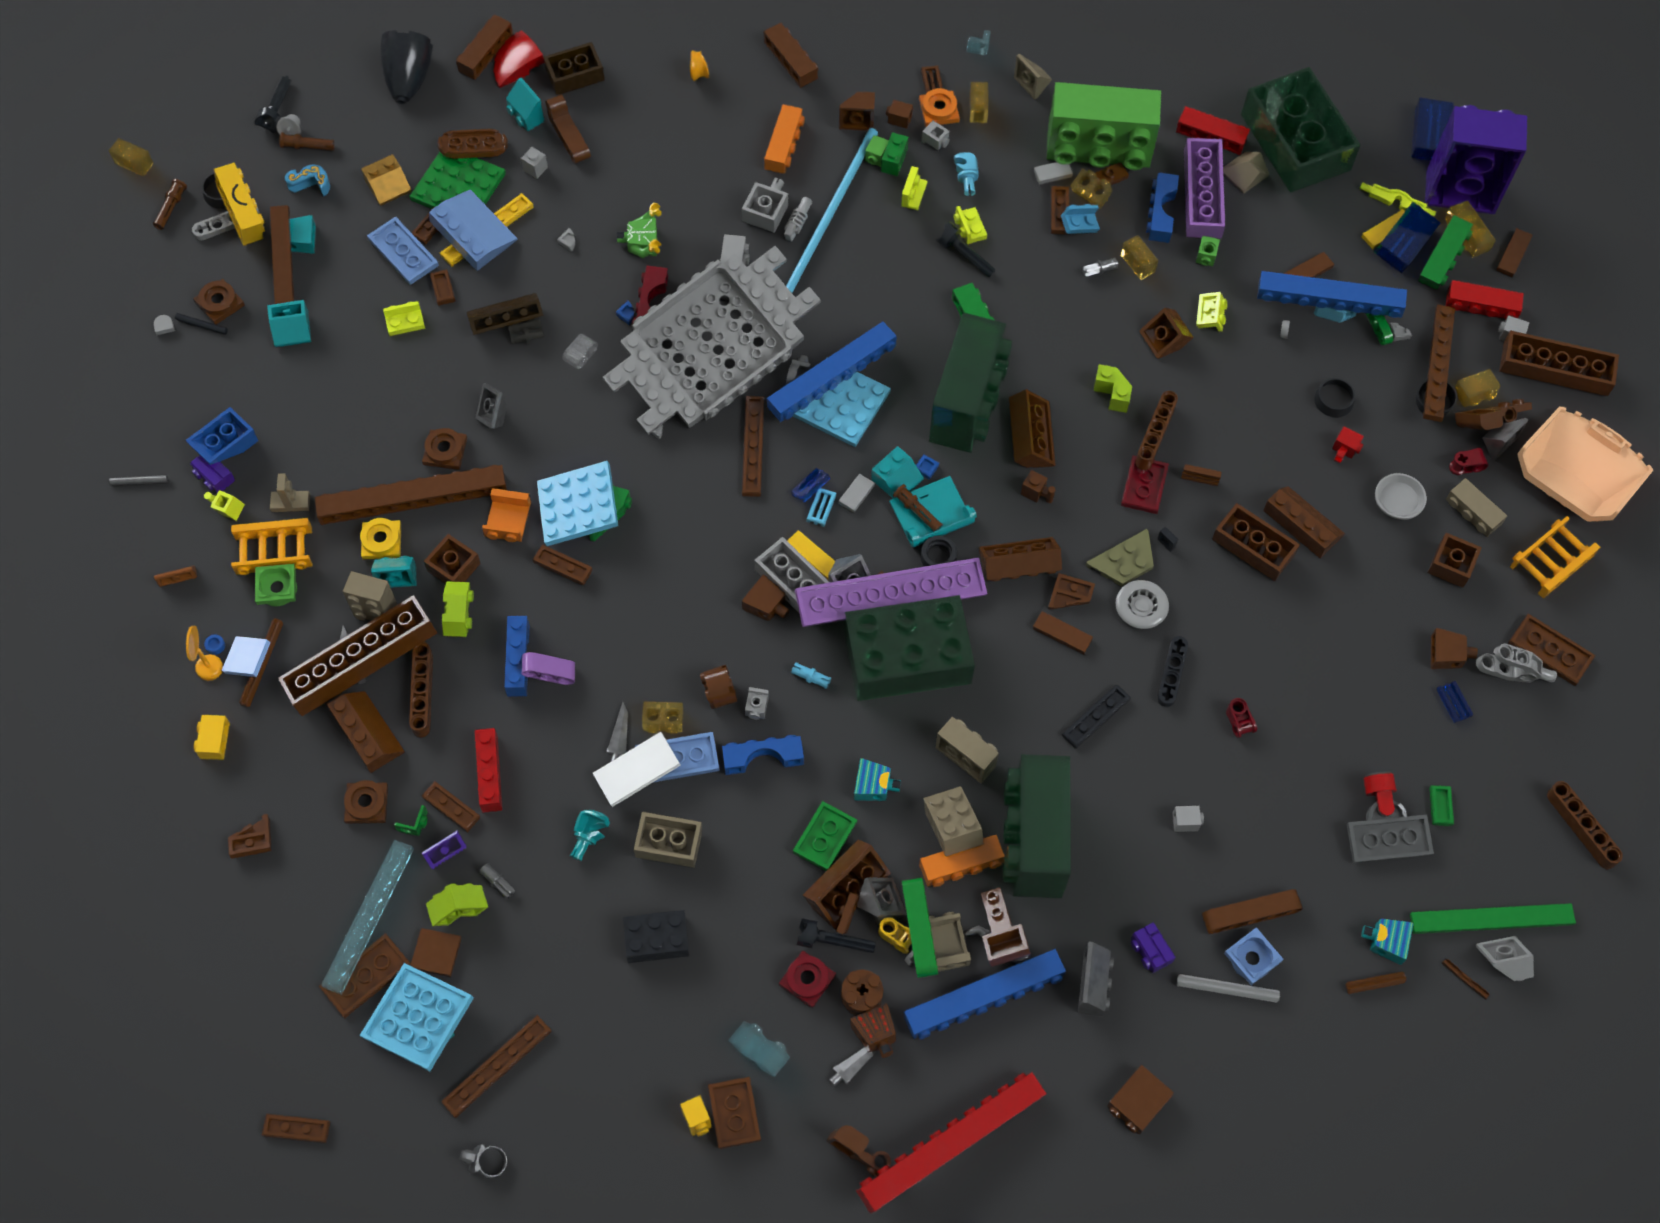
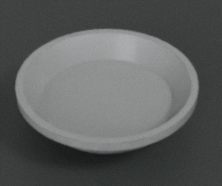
[1375,473,1427,520]

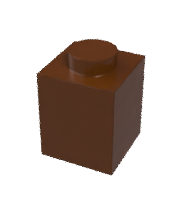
[886,100,913,129]

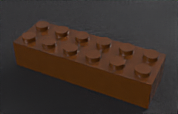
[1499,330,1619,396]

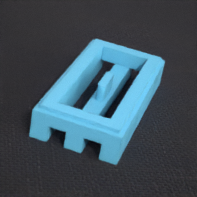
[807,488,836,527]

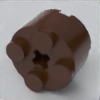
[700,664,738,709]
[841,970,883,1016]

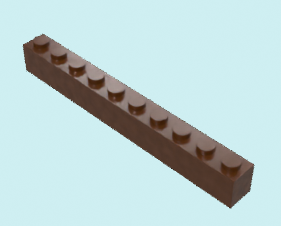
[315,465,507,525]

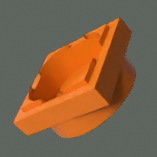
[919,89,960,127]

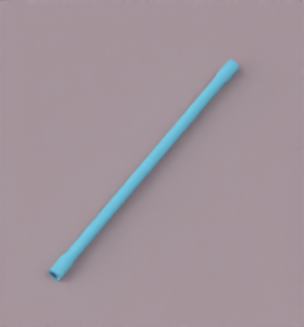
[786,128,878,293]

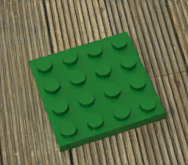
[410,152,506,209]

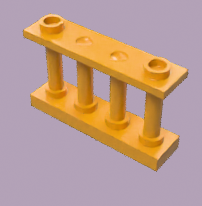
[1510,516,1601,599]
[231,518,312,575]

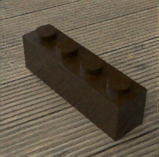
[466,293,544,335]

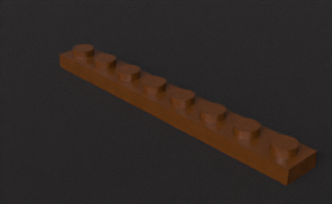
[1423,304,1455,422]

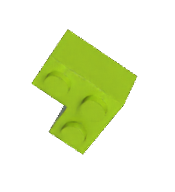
[426,883,488,926]

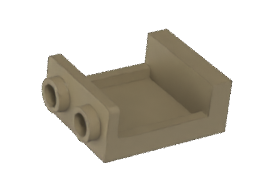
[929,912,971,972]

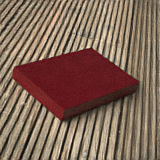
[1121,455,1169,514]

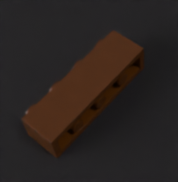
[456,14,513,80]
[764,23,819,88]

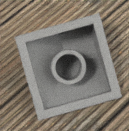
[1476,936,1534,981]

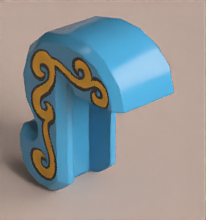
[285,164,330,196]

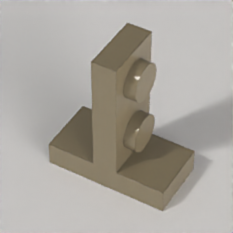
[270,473,310,512]

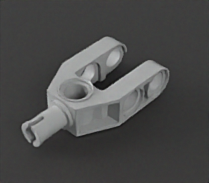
[1476,644,1557,683]

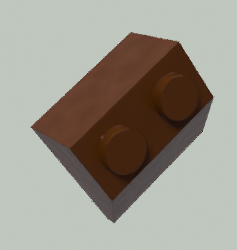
[839,91,875,131]
[1139,308,1194,359]

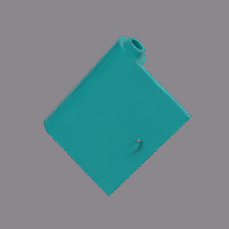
[889,476,977,548]

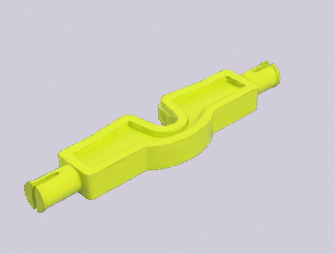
[1360,183,1437,218]

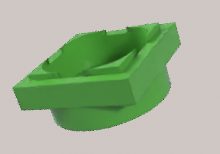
[255,564,297,606]

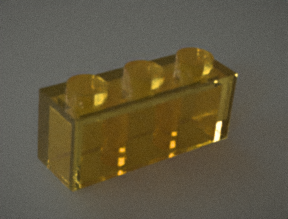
[1445,200,1496,257]

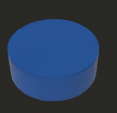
[204,635,225,655]

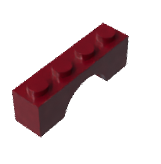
[632,266,669,328]

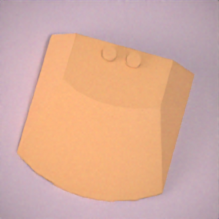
[1518,406,1653,522]

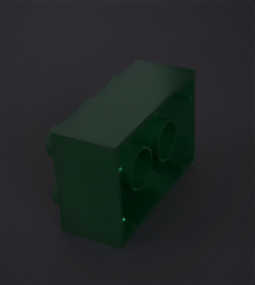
[1241,67,1361,193]
[929,312,1013,453]
[844,595,975,701]
[1003,754,1071,899]

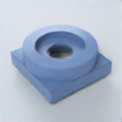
[1224,927,1284,985]

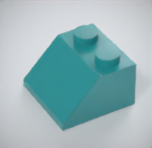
[506,78,544,131]
[871,446,924,499]
[371,556,416,588]

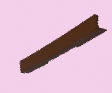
[1442,959,1490,1000]

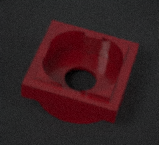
[779,950,836,1009]

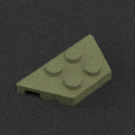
[1086,529,1154,587]

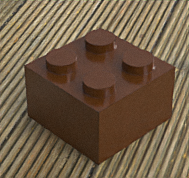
[1427,533,1482,588]
[423,534,481,584]

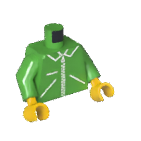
[617,203,662,258]

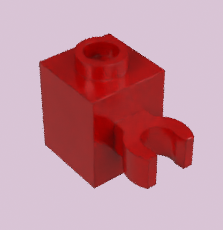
[1332,426,1364,463]

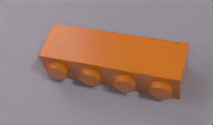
[764,104,805,174]
[919,835,1005,887]

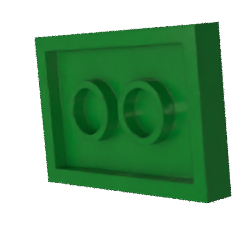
[793,801,857,871]

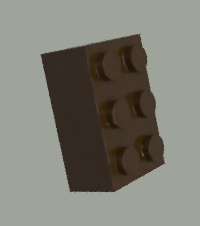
[543,42,605,95]

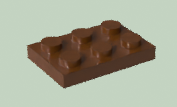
[708,1077,761,1149]

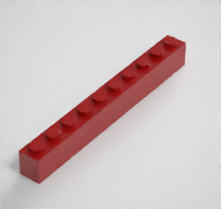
[856,1072,1046,1213]

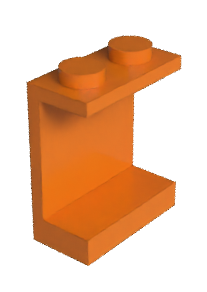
[482,488,531,542]

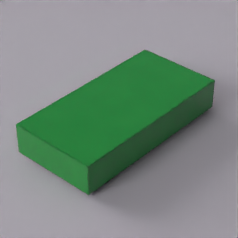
[1429,785,1454,826]

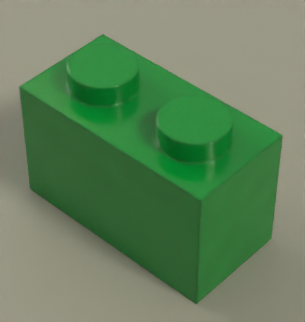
[881,132,909,176]

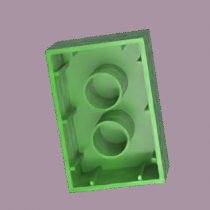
[1046,82,1161,170]

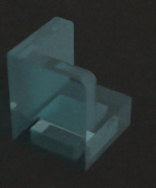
[967,30,991,55]

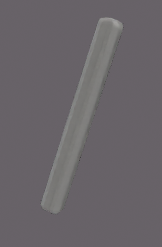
[1177,974,1280,1002]

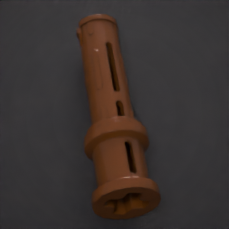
[279,132,335,151]
[153,179,187,230]
[893,484,943,532]

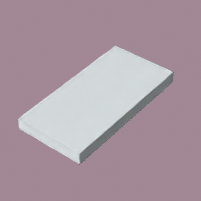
[593,732,681,807]

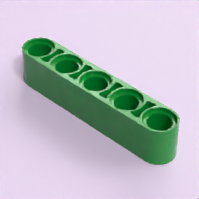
[902,877,939,978]

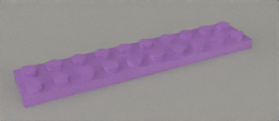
[795,558,987,627]

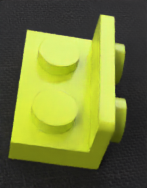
[901,166,927,210]
[954,206,987,244]
[1196,292,1227,332]
[383,301,425,336]

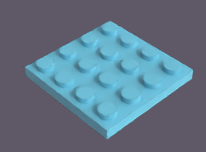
[793,357,891,447]
[537,461,618,546]
[360,963,474,1072]

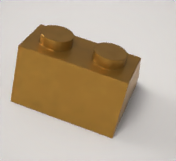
[361,154,412,206]

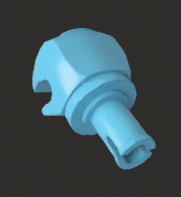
[954,152,979,196]

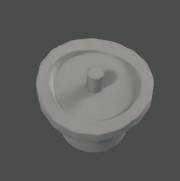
[276,114,301,135]

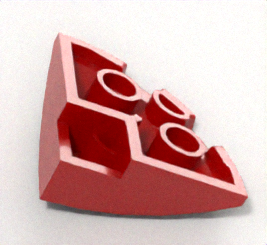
[494,30,544,88]

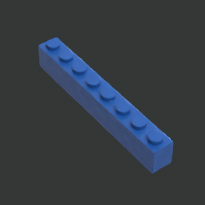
[1257,271,1407,318]
[767,322,897,422]
[903,949,1066,1039]

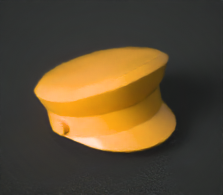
[690,50,709,81]

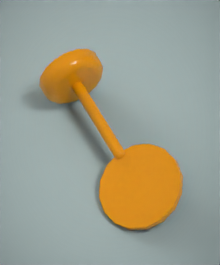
[186,626,223,681]

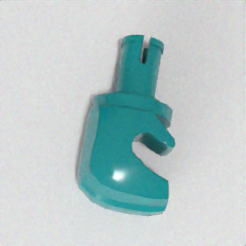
[570,810,610,861]

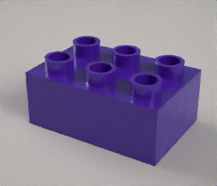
[1425,105,1527,214]

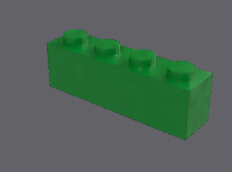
[1418,215,1474,290]
[952,283,1003,356]

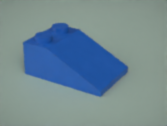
[186,407,258,465]

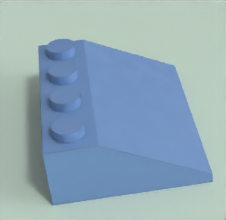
[429,190,517,271]

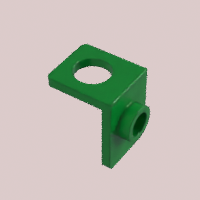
[394,805,428,837]

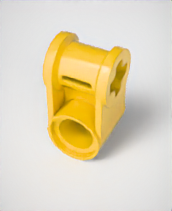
[878,917,912,954]

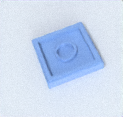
[222,636,271,677]

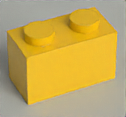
[194,715,230,760]
[680,1095,712,1137]

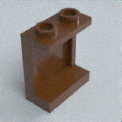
[1107,1065,1174,1135]

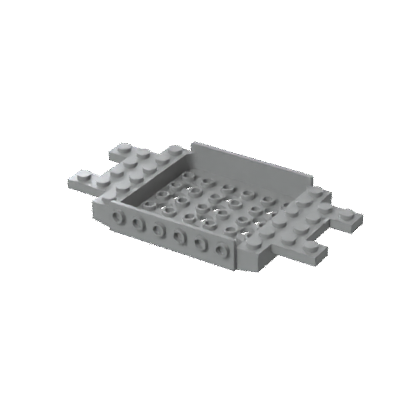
[603,246,821,435]

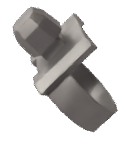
[786,355,810,385]
[460,1144,507,1178]

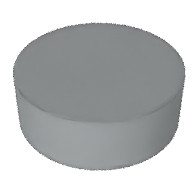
[1280,320,1290,339]

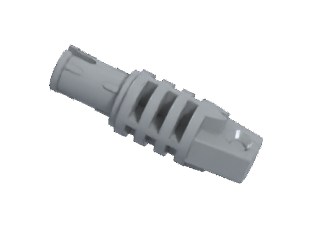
[784,197,812,242]

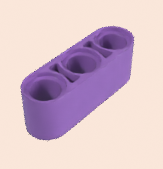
[522,652,575,685]

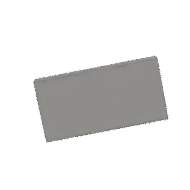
[1034,162,1073,185]
[839,474,875,513]

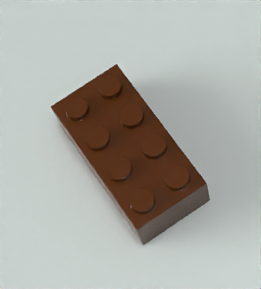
[1212,503,1300,581]

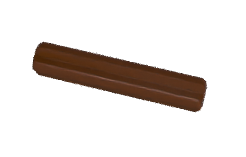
[1345,972,1407,994]

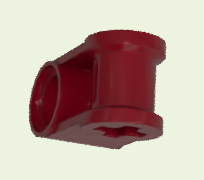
[1449,448,1489,475]
[1226,698,1257,738]

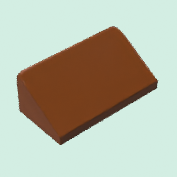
[154,565,197,587]

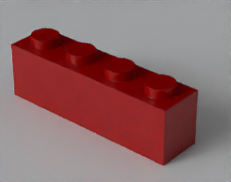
[1176,106,1250,155]
[1445,280,1524,319]
[475,728,502,813]

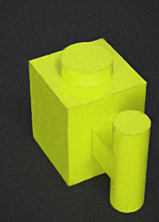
[204,490,245,521]

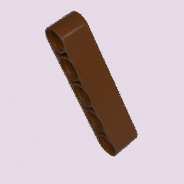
[1136,391,1178,470]
[409,642,433,738]
[1547,781,1623,869]
[1202,889,1303,934]

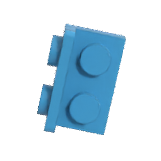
[1061,204,1100,234]

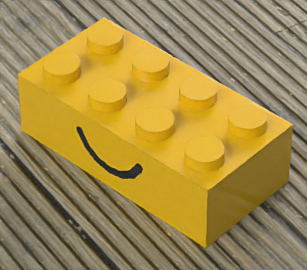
[214,163,265,246]

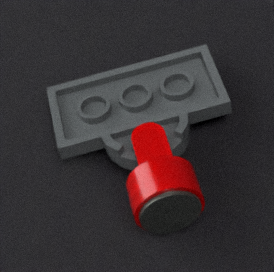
[1346,772,1434,863]

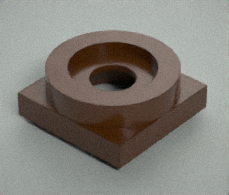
[193,279,245,325]
[422,428,467,470]
[344,780,388,824]

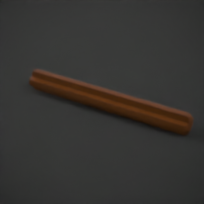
[239,618,283,707]

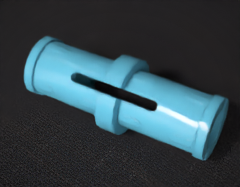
[791,662,832,689]

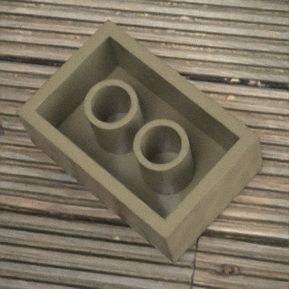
[343,571,398,621]
[935,717,999,783]
[923,786,984,856]
[634,812,703,868]

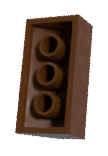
[1009,389,1055,468]
[1263,486,1345,559]
[979,537,1062,581]
[327,691,405,773]
[803,839,891,929]

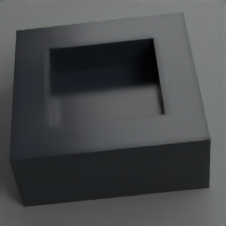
[1157,527,1179,552]

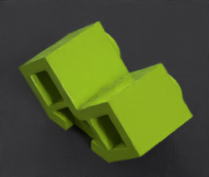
[1093,364,1132,413]
[442,582,474,637]

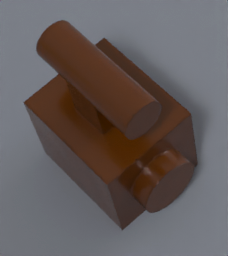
[1021,470,1056,503]

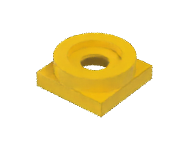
[360,518,401,559]

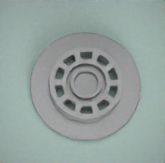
[1116,580,1169,629]

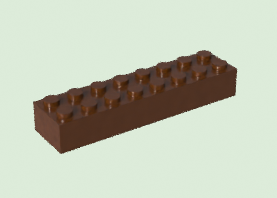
[278,595,437,716]

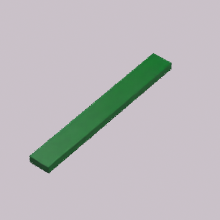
[1410,904,1576,934]

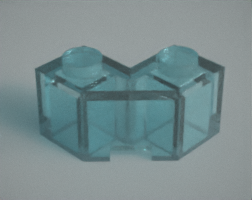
[728,1021,790,1077]

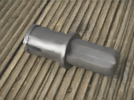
[1082,258,1118,277]
[479,863,515,898]

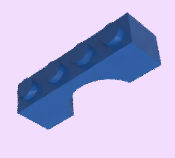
[1146,172,1179,243]
[505,616,530,697]
[722,735,804,775]

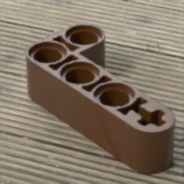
[545,94,591,164]

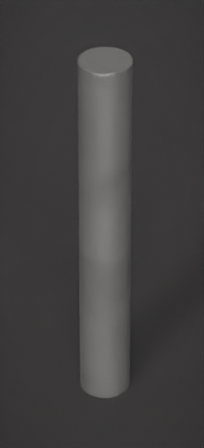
[109,475,168,486]

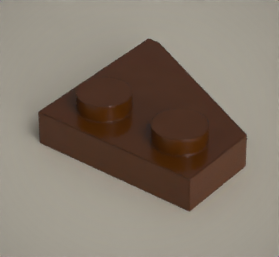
[1048,573,1095,610]
[228,814,272,859]

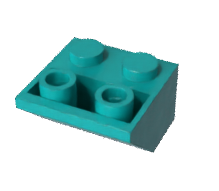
[267,300,311,347]

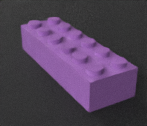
[1184,138,1225,239]

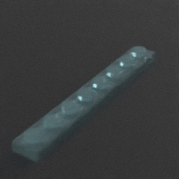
[321,840,414,994]

